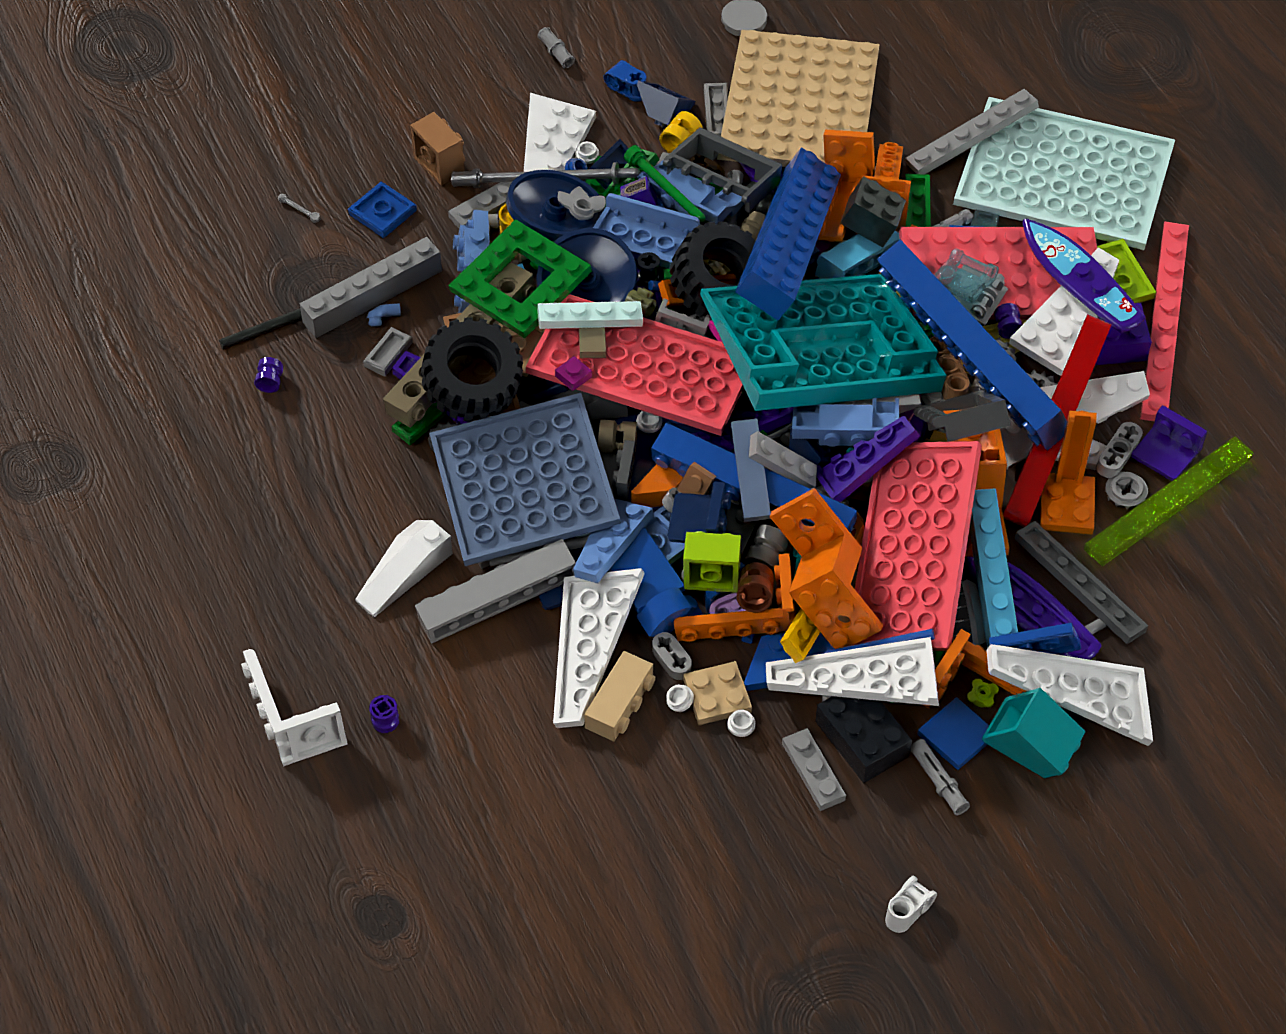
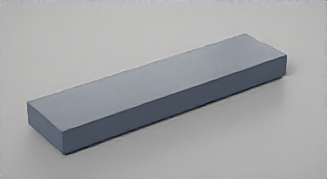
[731,419,771,522]

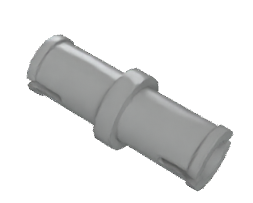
[538,27,575,68]

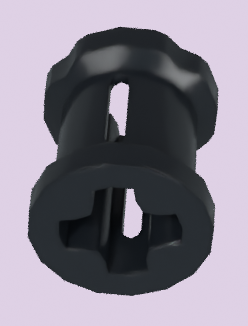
[637,252,660,286]

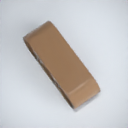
[930,336,970,400]

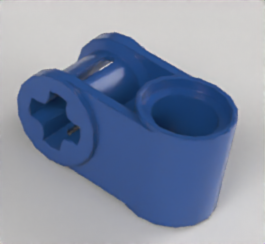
[603,60,647,101]

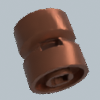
[737,562,774,613]

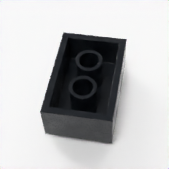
[815,696,912,784]

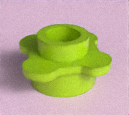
[967,679,999,707]

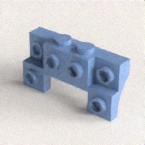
[638,161,745,225]
[453,210,489,313]
[792,398,899,447]

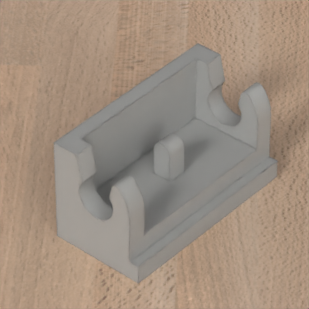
[655,298,711,336]

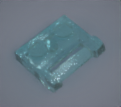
[934,248,999,304]

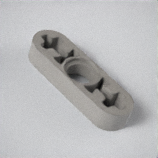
[1096,422,1143,478]

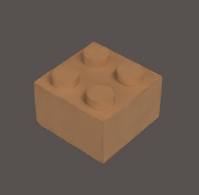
[410,112,465,186]

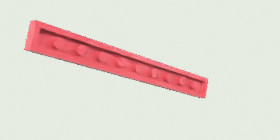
[1140,222,1189,421]

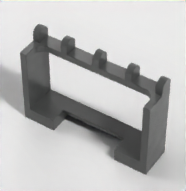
[663,127,782,212]
[913,390,1011,442]

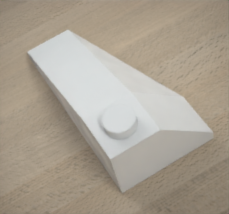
[355,520,453,618]

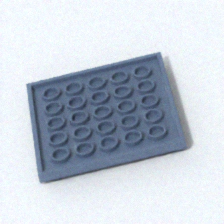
[429,393,621,566]

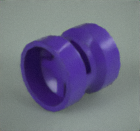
[994,303,1023,339]
[254,357,284,393]
[369,695,399,733]

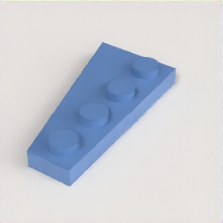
[573,498,654,583]

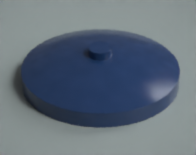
[506,170,605,241]
[537,228,638,302]

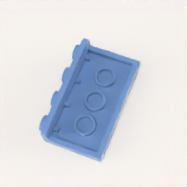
[593,193,700,269]

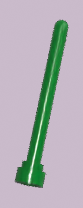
[624,145,706,223]

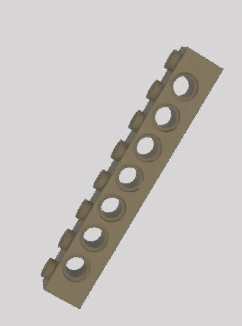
[383,262,536,428]

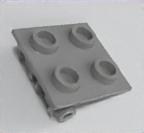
[948,263,1008,326]

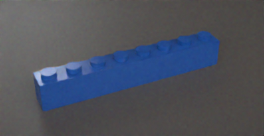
[651,423,857,532]

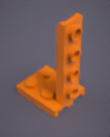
[818,129,875,242]
[855,142,911,234]
[1040,411,1097,535]
[674,553,796,642]
[924,629,1026,708]

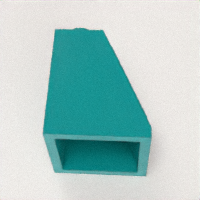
[982,688,1086,778]

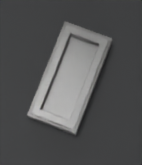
[363,327,413,376]

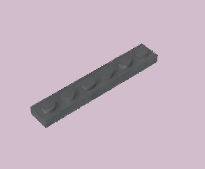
[1014,521,1148,644]

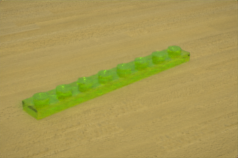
[1084,436,1254,567]

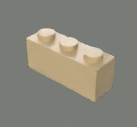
[584,651,655,741]

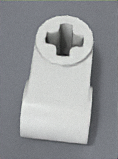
[885,876,937,933]

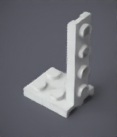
[241,649,347,766]

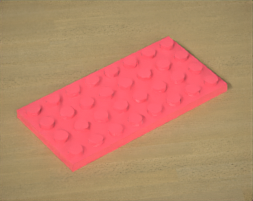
[899,227,1097,320]
[526,294,744,436]
[849,441,982,651]

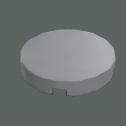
[721,0,767,36]

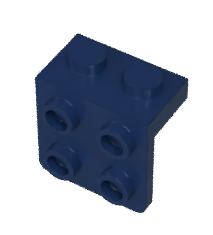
[667,482,731,543]

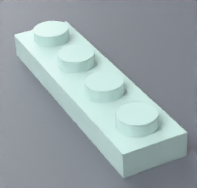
[537,301,643,329]

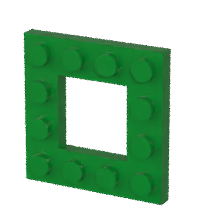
[448,219,592,338]

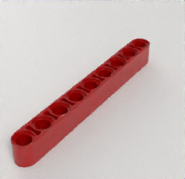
[1003,314,1112,527]

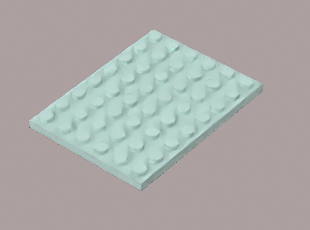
[953,97,1175,250]

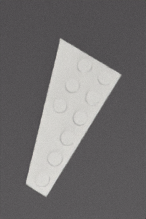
[524,93,596,172]
[1009,247,1119,376]
[1000,371,1150,470]
[553,568,645,728]
[766,637,939,706]
[987,644,1153,746]

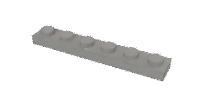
[905,89,1039,175]

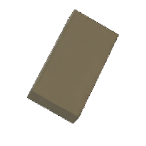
[579,327,606,358]

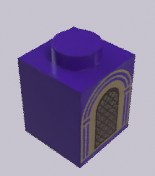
[620,176,658,206]

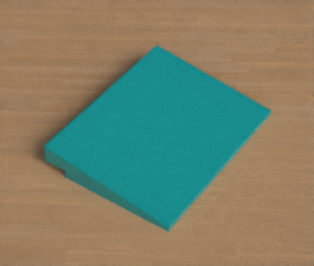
[700,274,947,411]

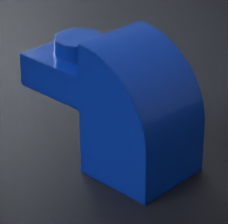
[636,587,703,637]

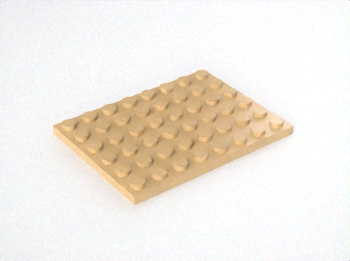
[717,30,879,167]

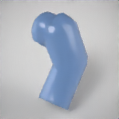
[367,303,401,327]

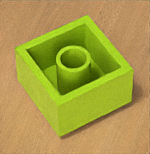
[683,531,741,593]

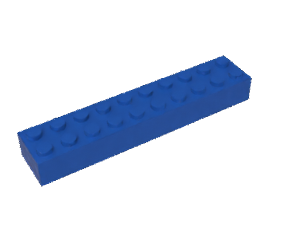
[735,147,841,320]
[877,239,1067,451]

